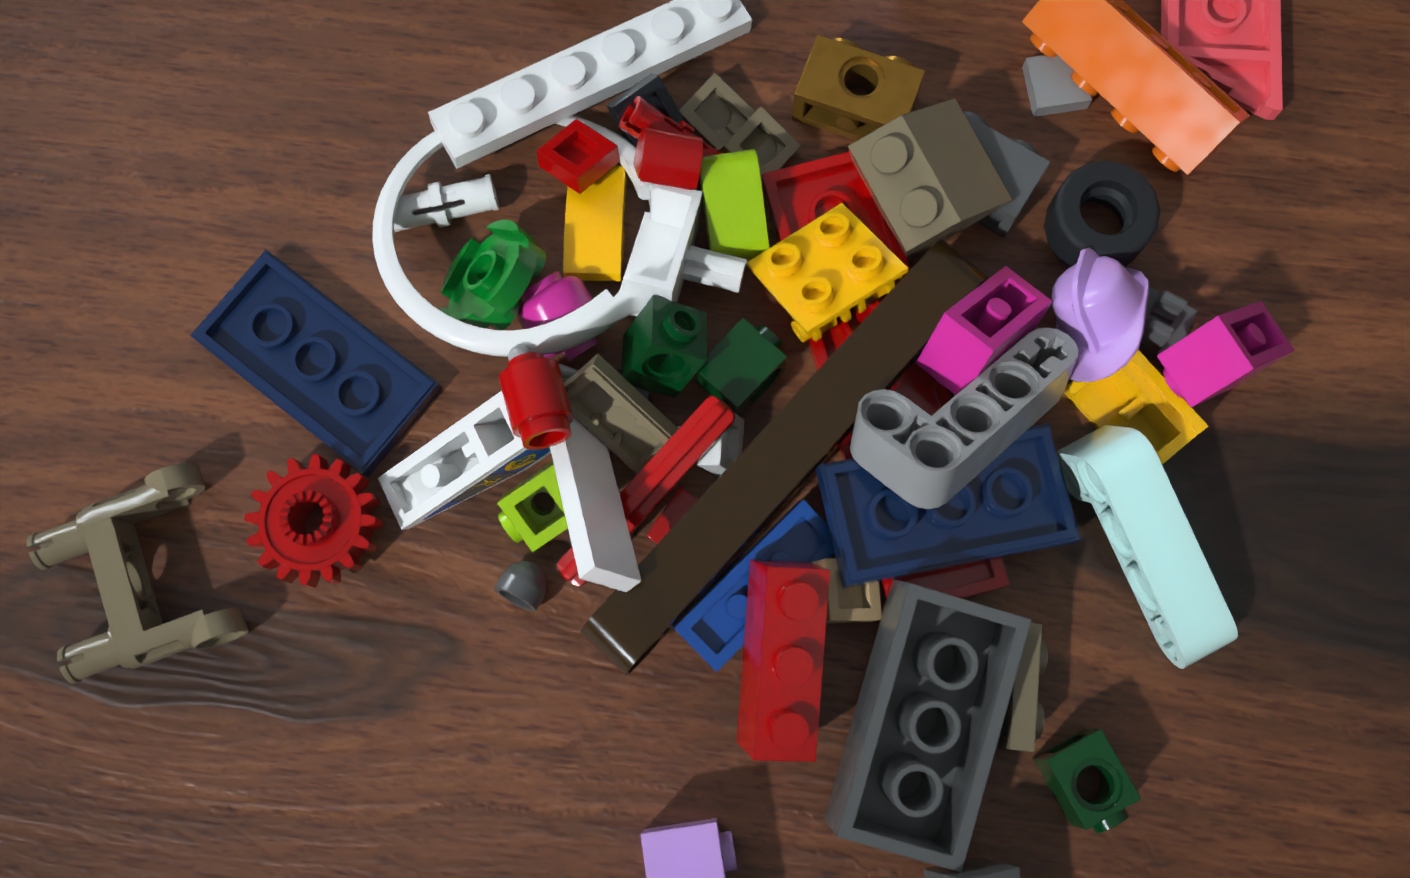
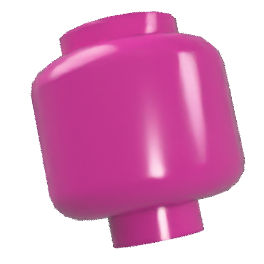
[517,271,598,361]

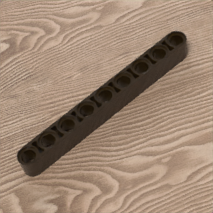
[580,239,988,676]

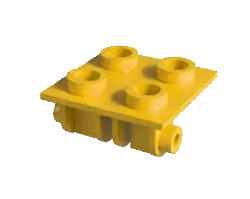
[747,203,909,342]

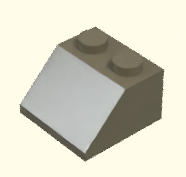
[848,98,1012,261]

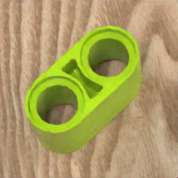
[699,149,769,261]

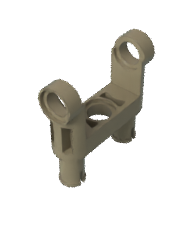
[26,463,249,684]

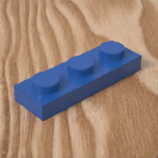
[673,499,835,672]

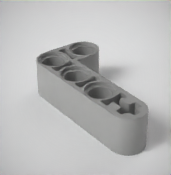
[850,327,1078,509]

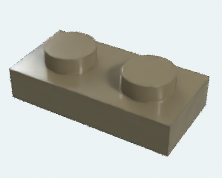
[996,623,1048,752]

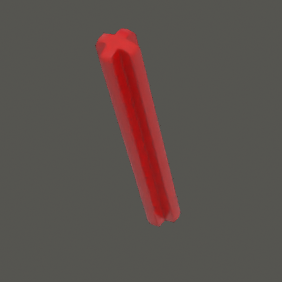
[557,395,736,587]

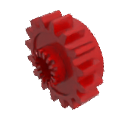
[244,454,383,588]

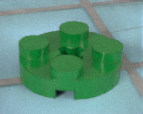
[441,219,546,330]

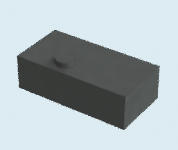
[824,579,1032,873]

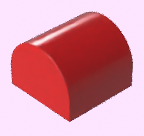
[633,127,703,190]

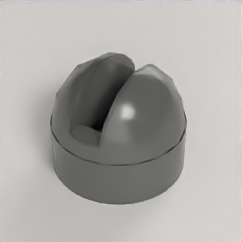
[494,561,547,612]

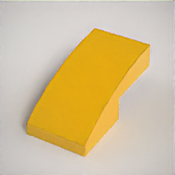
[563,166,627,281]

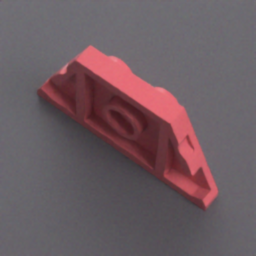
[1161,0,1283,120]

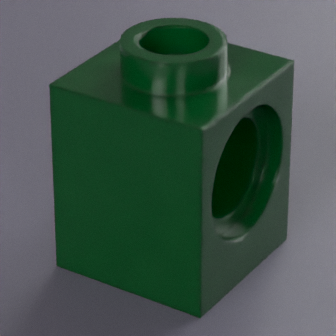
[622,295,707,398]
[695,318,787,417]
[1032,729,1142,833]

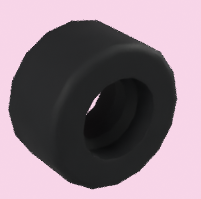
[1044,160,1161,267]

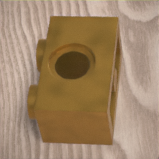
[792,35,925,141]

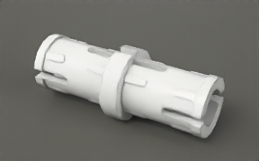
[394,174,499,234]

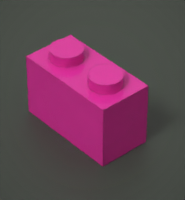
[916,266,1053,395]
[1157,301,1295,407]

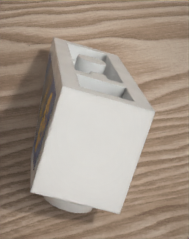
[378,391,551,530]

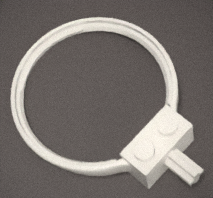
[372,115,747,357]

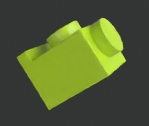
[497,459,568,552]

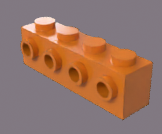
[1022,0,1250,175]

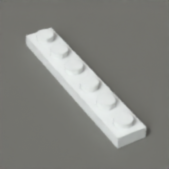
[428,0,752,169]

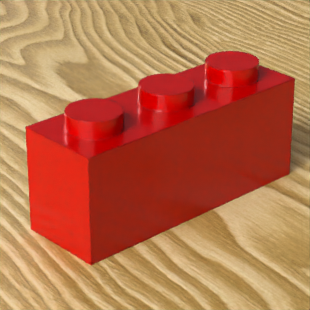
[736,559,830,762]

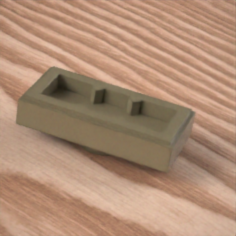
[564,354,678,474]

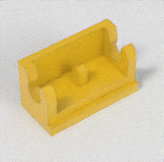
[1064,350,1208,464]

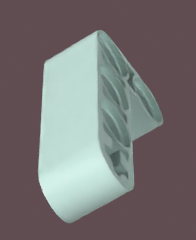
[1057,425,1238,669]

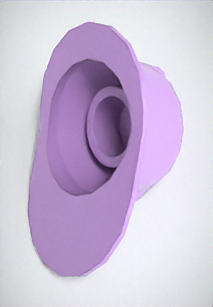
[1052,248,1149,382]

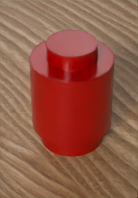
[498,352,574,450]

